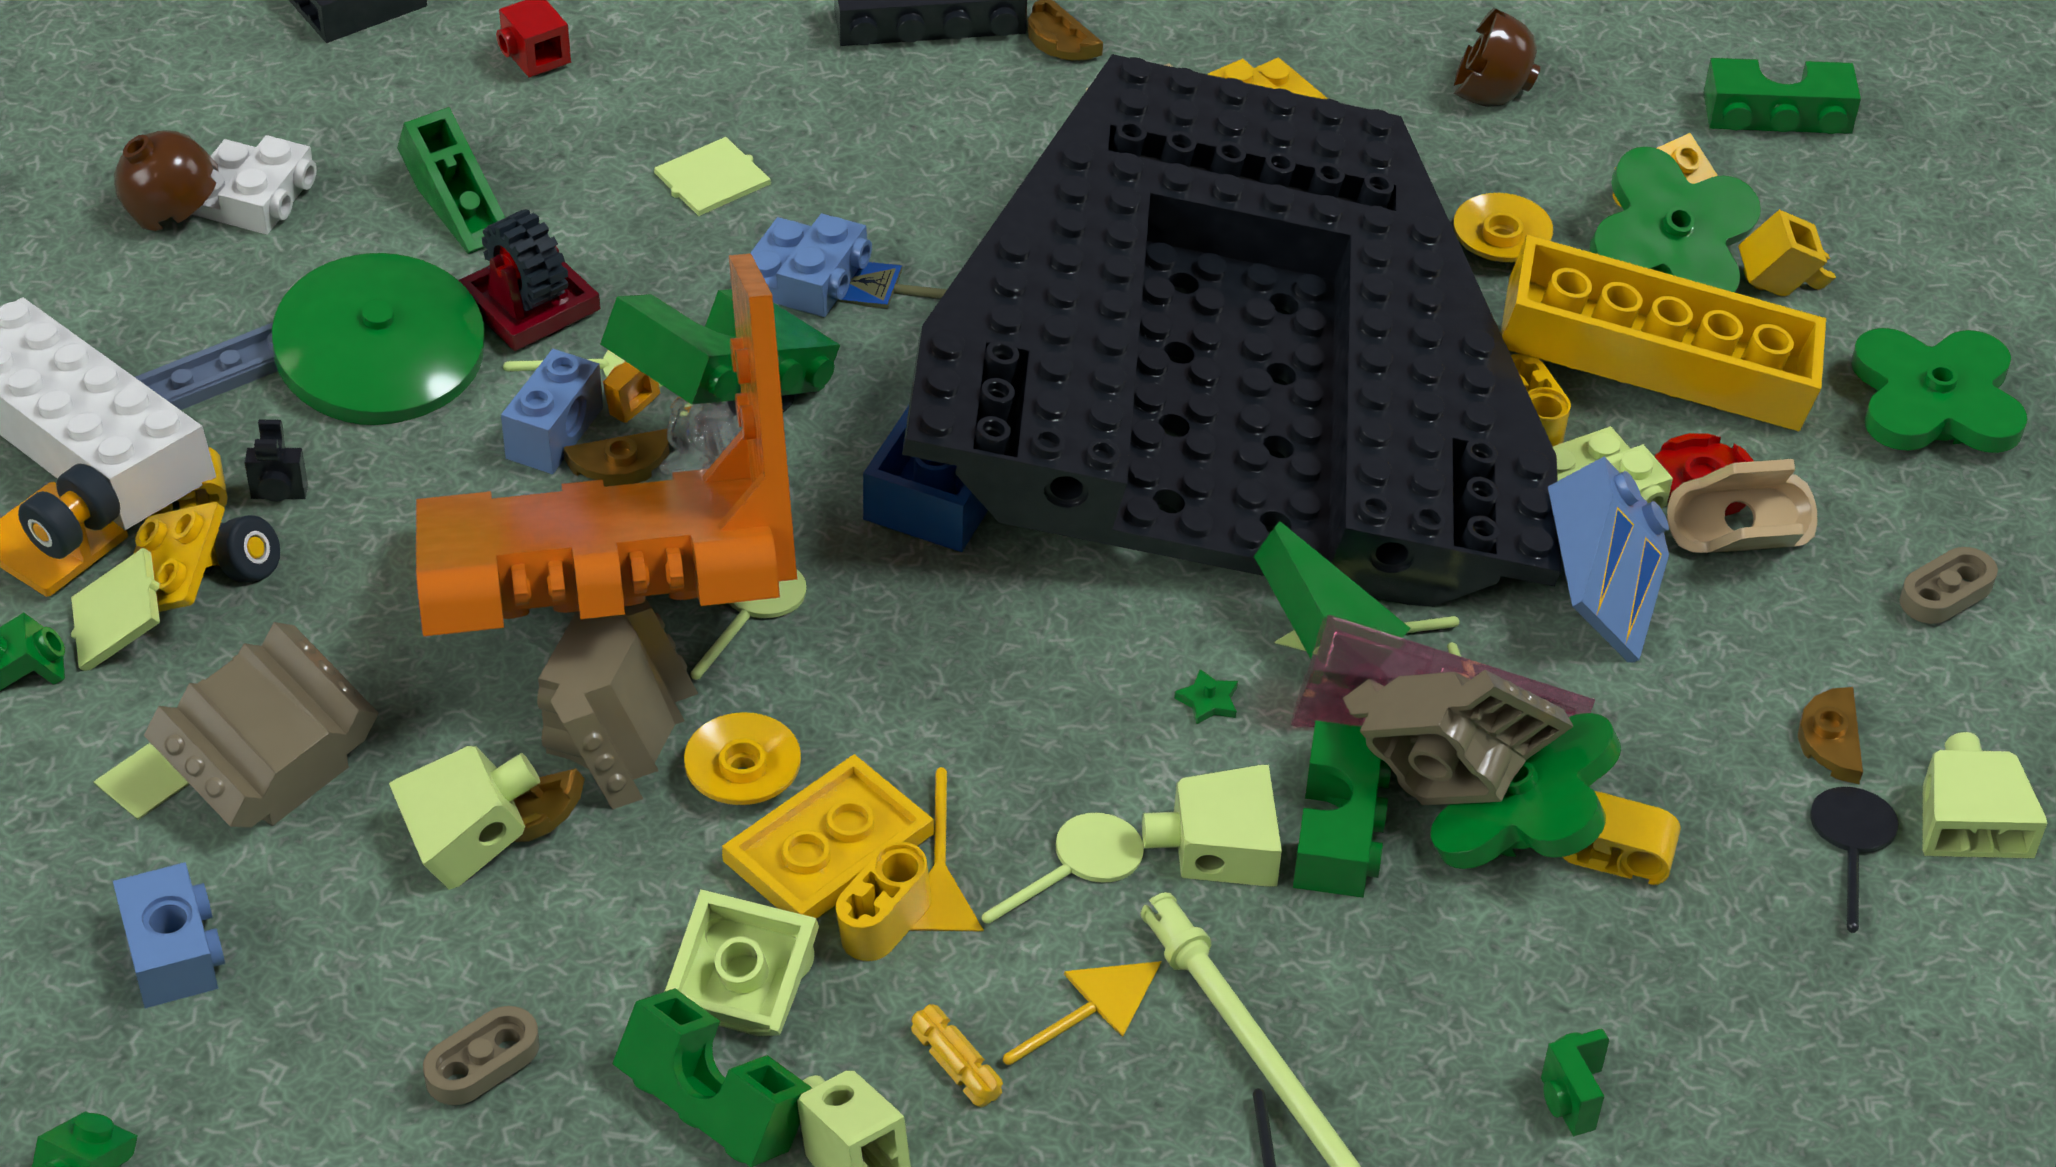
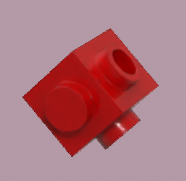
[496,0,571,78]

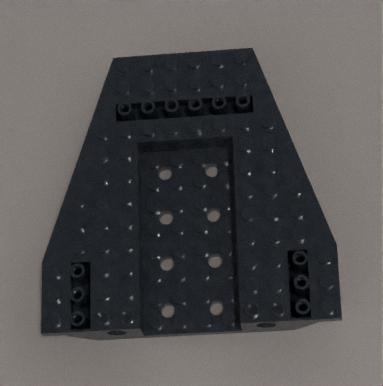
[902,54,1561,607]

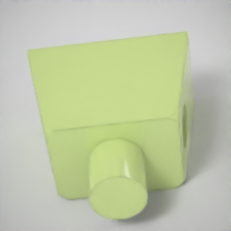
[1923,732,2047,858]
[389,746,540,890]
[1142,765,1282,886]
[797,1071,911,1167]

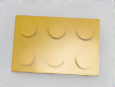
[722,754,934,919]

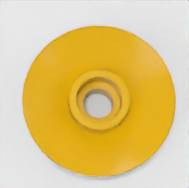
[1453,193,1553,262]
[684,712,801,805]

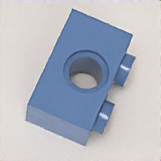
[501,349,603,474]
[113,862,225,1008]

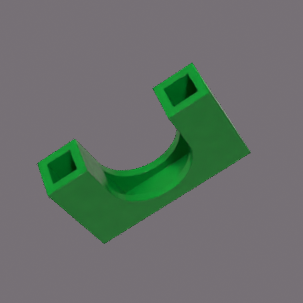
[600,289,840,405]

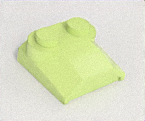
[665,889,819,1036]

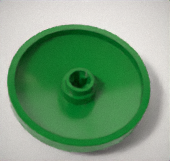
[272,253,484,425]

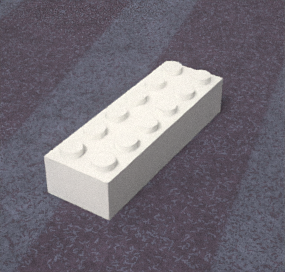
[0,297,216,530]

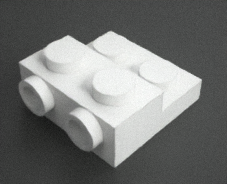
[192,135,317,235]

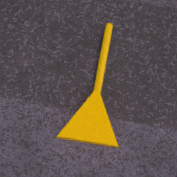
[910,767,984,931]

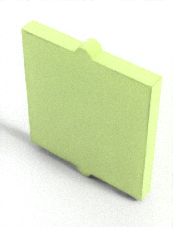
[654,137,771,216]
[71,548,160,671]

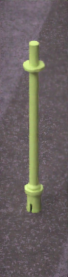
[1141,892,1361,1167]

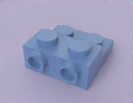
[751,213,872,317]

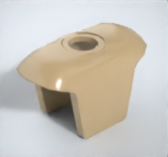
[1667,459,1817,553]

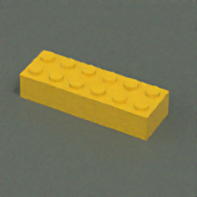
[1500,235,1826,432]

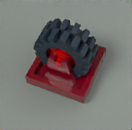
[458,209,601,351]

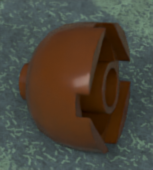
[1454,8,1540,107]
[114,130,219,231]

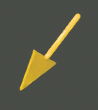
[1003,961,1162,1065]

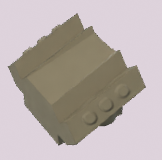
[537,599,698,810]
[144,622,379,828]
[1343,670,1574,805]

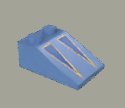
[1548,456,1669,662]

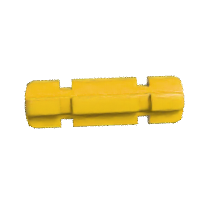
[911,1004,1003,1107]

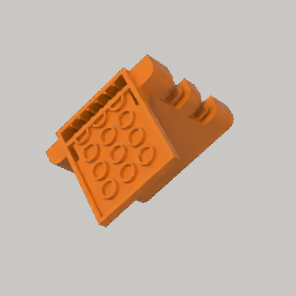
[416,253,797,637]

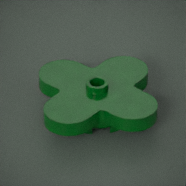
[1589,147,1761,292]
[1851,328,2027,453]
[1430,713,1621,869]

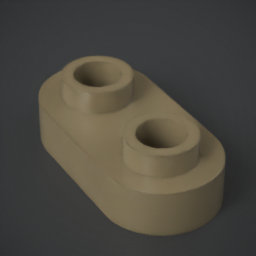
[1899,547,1998,624]
[423,1006,540,1105]

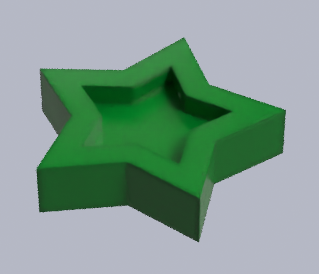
[1174,669,1238,724]

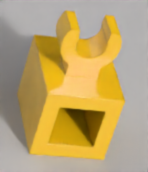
[1738,209,1836,296]

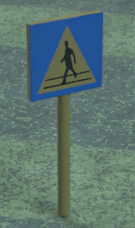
[837,262,947,309]

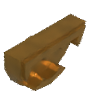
[1028,0,1103,60]
[563,428,669,487]
[1797,687,1863,784]
[514,768,585,842]

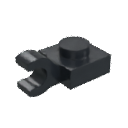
[244,419,308,502]

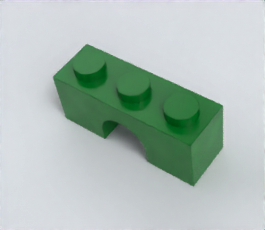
[1703,58,1861,134]
[1293,720,1391,898]
[612,988,812,1167]

